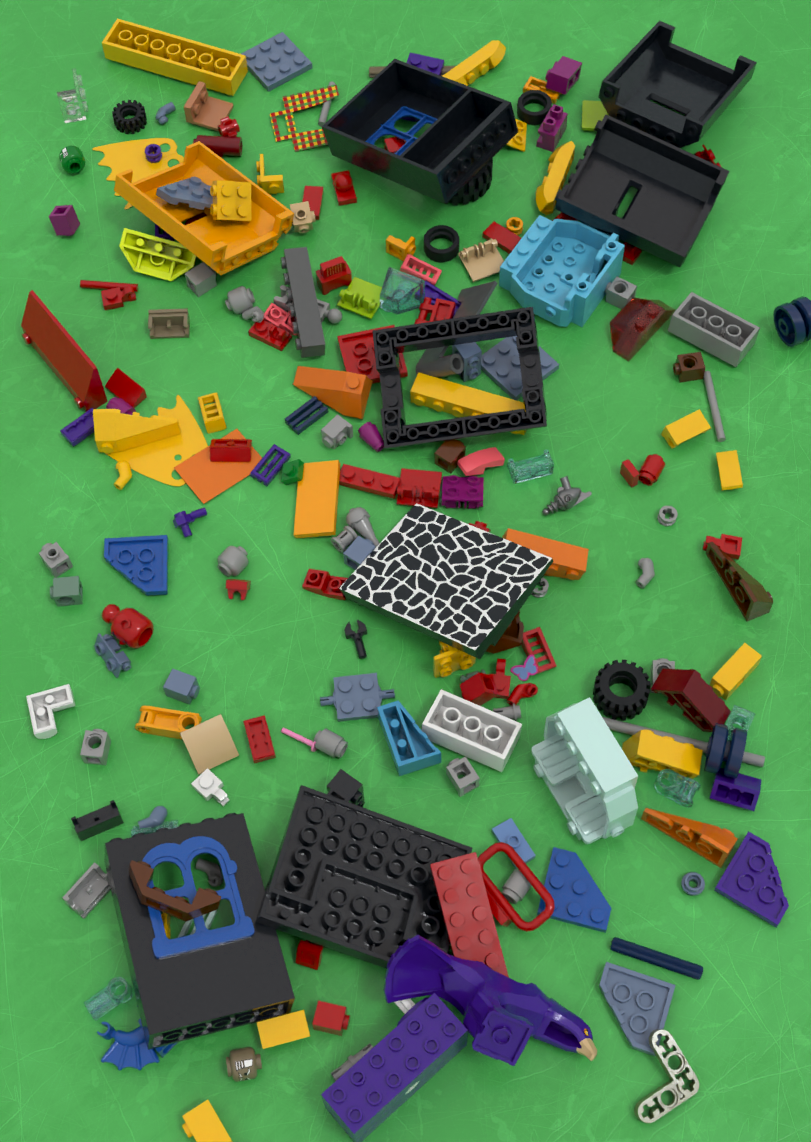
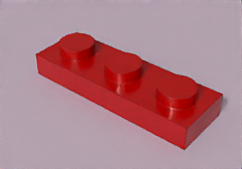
[339,464,401,499]

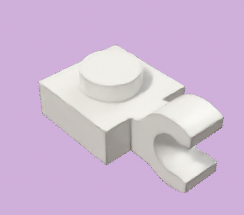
[191,768,230,807]

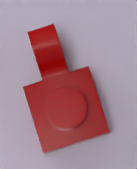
[101,286,136,311]
[703,534,742,560]
[489,658,511,699]

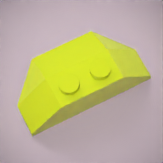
[119,228,197,282]

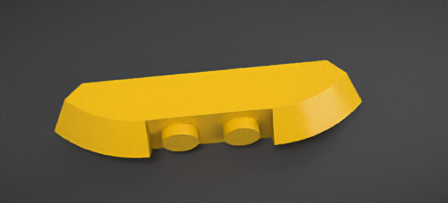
[442,40,506,86]
[536,141,575,215]

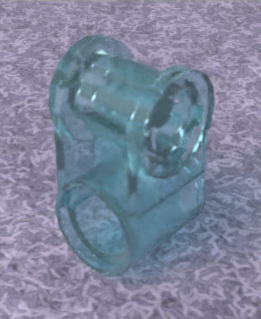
[654,769,701,807]

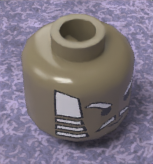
[226,1047,262,1082]

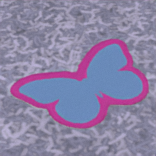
[511,655,538,681]

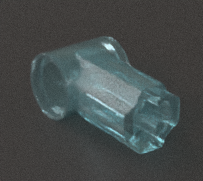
[84,977,133,1021]

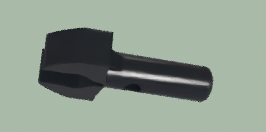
[345,620,367,659]

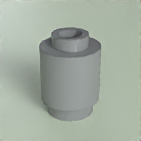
[314,728,348,758]
[501,869,531,904]

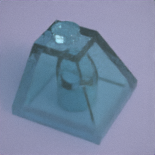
[380,267,425,314]

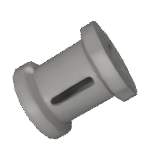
[331,525,358,553]

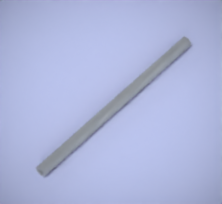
[602,717,765,767]

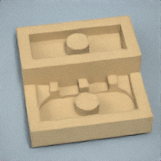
[180,714,239,775]

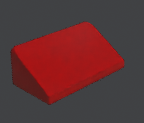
[105,368,147,408]
[210,439,252,462]

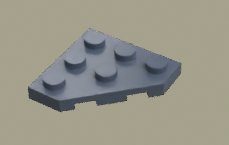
[156,177,213,210]
[599,962,676,1056]

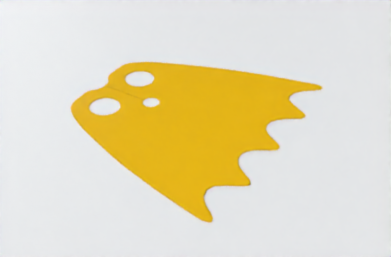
[92,138,184,210]
[105,395,208,486]

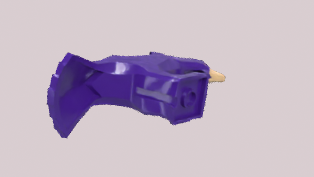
[383,935,597,1066]

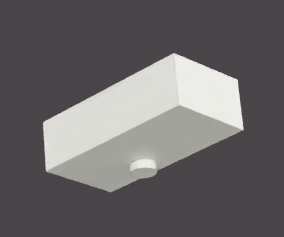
[422,689,522,772]

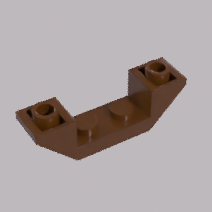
[129,860,222,921]

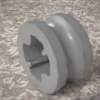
[657,506,678,526]
[531,577,549,598]

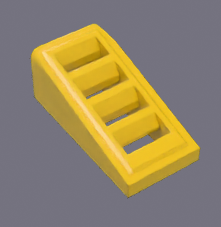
[198,392,227,434]

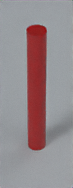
[80,280,138,292]

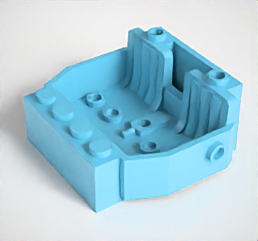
[499,215,625,327]

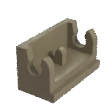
[148,308,190,339]

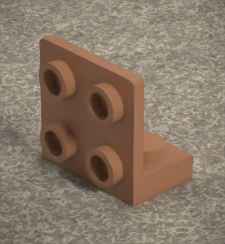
[184,81,234,131]

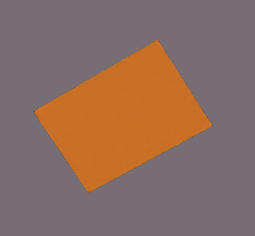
[174,429,267,504]

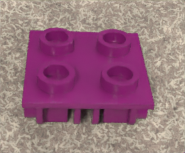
[442,475,484,509]

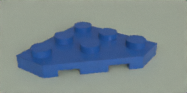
[104,535,168,596]
[537,847,611,933]

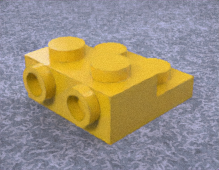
[210,180,252,221]

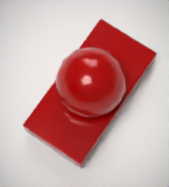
[331,170,357,206]

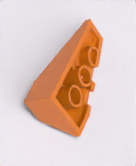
[293,366,373,420]
[641,808,738,868]

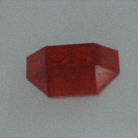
[610,297,675,362]

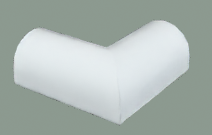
[26,684,76,739]

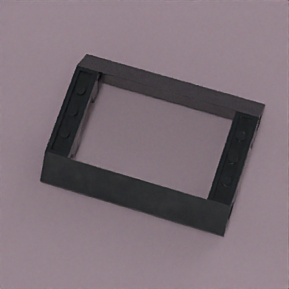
[372,307,547,449]

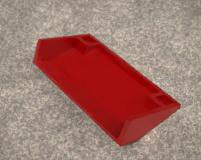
[21,290,108,412]

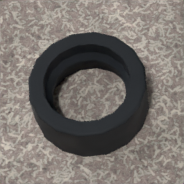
[517,90,552,125]
[424,225,460,262]

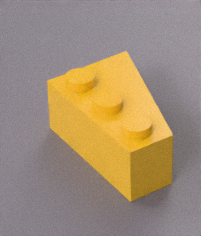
[622,729,703,781]

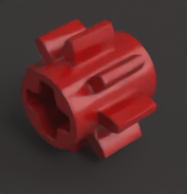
[218,116,240,137]

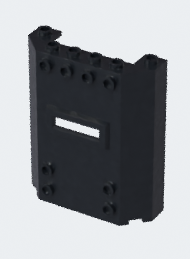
[599,20,757,148]
[555,114,729,267]

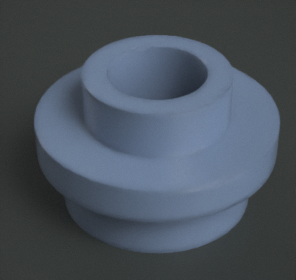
[681,872,705,896]

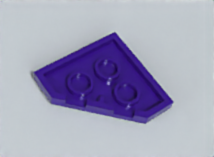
[714,831,789,928]

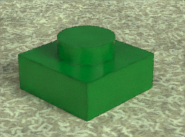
[281,459,304,485]

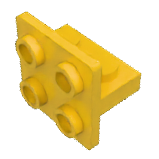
[433,641,476,678]

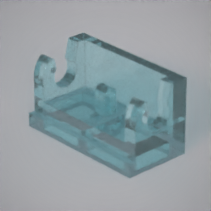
[507,449,554,484]

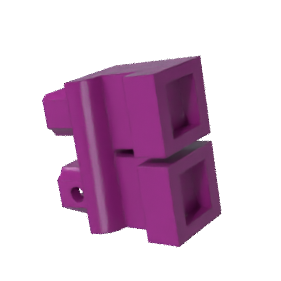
[536,104,568,152]

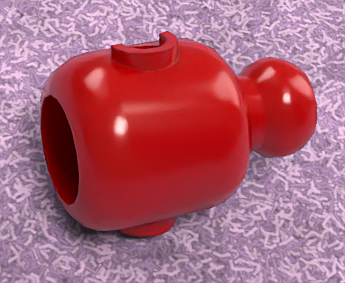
[102,604,154,649]

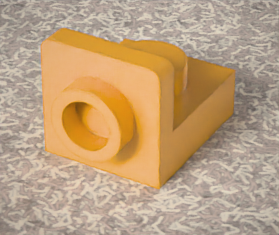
[386,235,416,261]

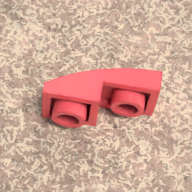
[263,303,297,336]
[457,447,505,476]

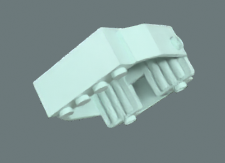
[531,697,638,844]

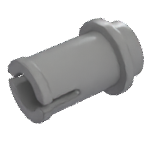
[493,703,521,721]

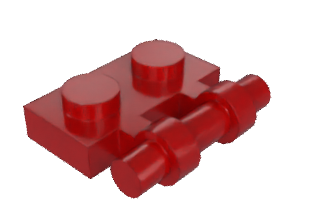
[414,297,456,324]

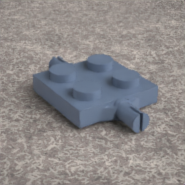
[320,673,395,722]

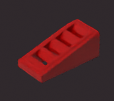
[521,627,557,675]

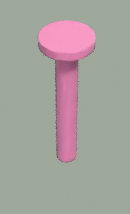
[281,727,317,752]

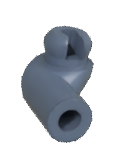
[155,102,176,125]
[138,806,168,832]

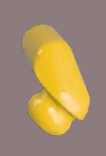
[114,460,132,490]

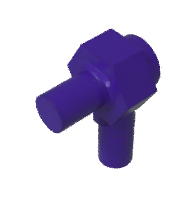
[173,508,207,538]

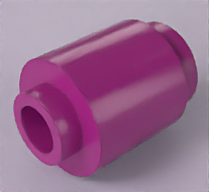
[106,397,136,415]

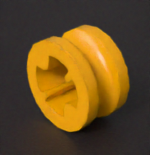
[506,217,523,236]

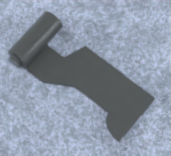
[416,281,498,378]

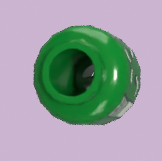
[59,146,85,174]

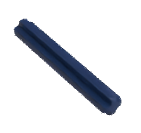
[610,937,703,979]

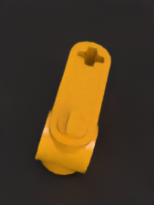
[135,705,202,740]

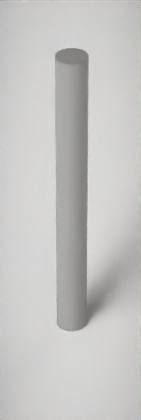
[703,371,726,442]

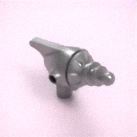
[542,476,592,516]

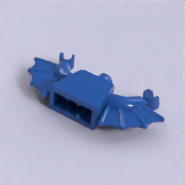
[97,1005,178,1070]

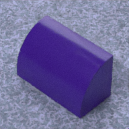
[710,768,761,811]

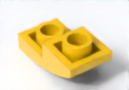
[716,450,743,490]

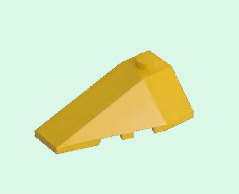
[93,409,181,453]

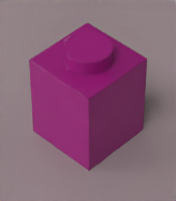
[49,205,80,236]

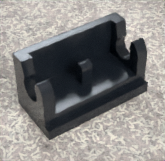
[71,800,124,841]

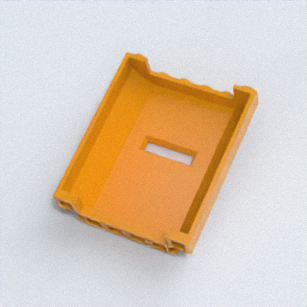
[114,141,294,275]

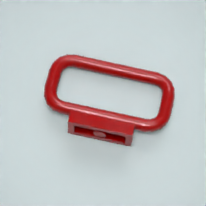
[478,842,555,932]

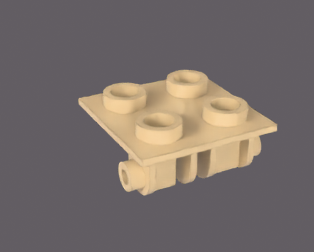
[458,238,504,282]

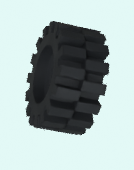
[112,100,147,134]

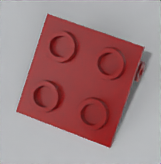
[396,468,442,508]

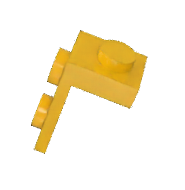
[256,154,284,194]

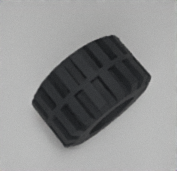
[593,660,651,721]

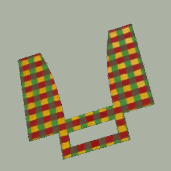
[269,85,339,152]

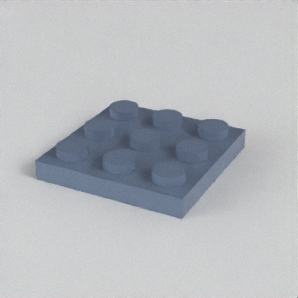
[241,32,312,92]
[481,336,559,400]

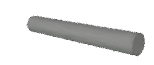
[318,82,336,127]

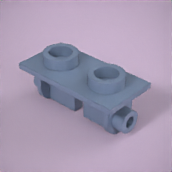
[94,633,131,678]

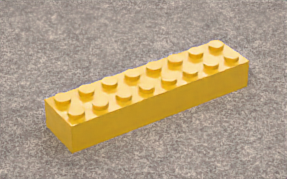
[102,18,248,96]

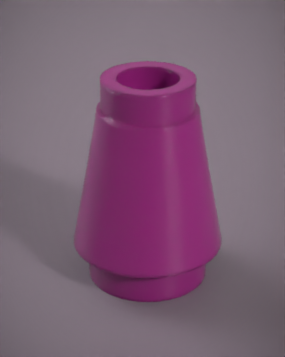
[358,422,385,452]

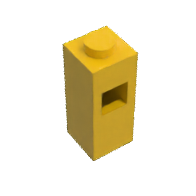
[710,643,762,700]

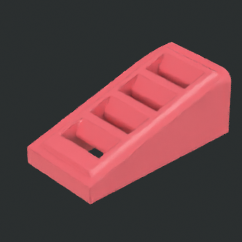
[398,254,442,286]

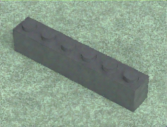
[280,247,325,358]

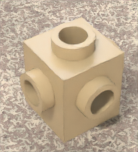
[290,201,316,233]

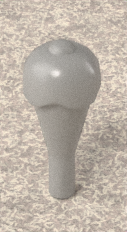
[346,507,380,548]

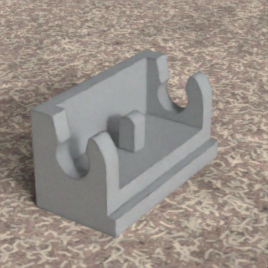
[62,862,111,919]

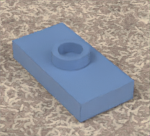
[492,818,536,869]

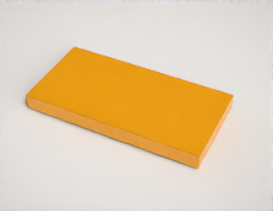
[294,460,340,538]

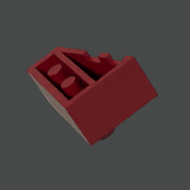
[651,668,731,732]

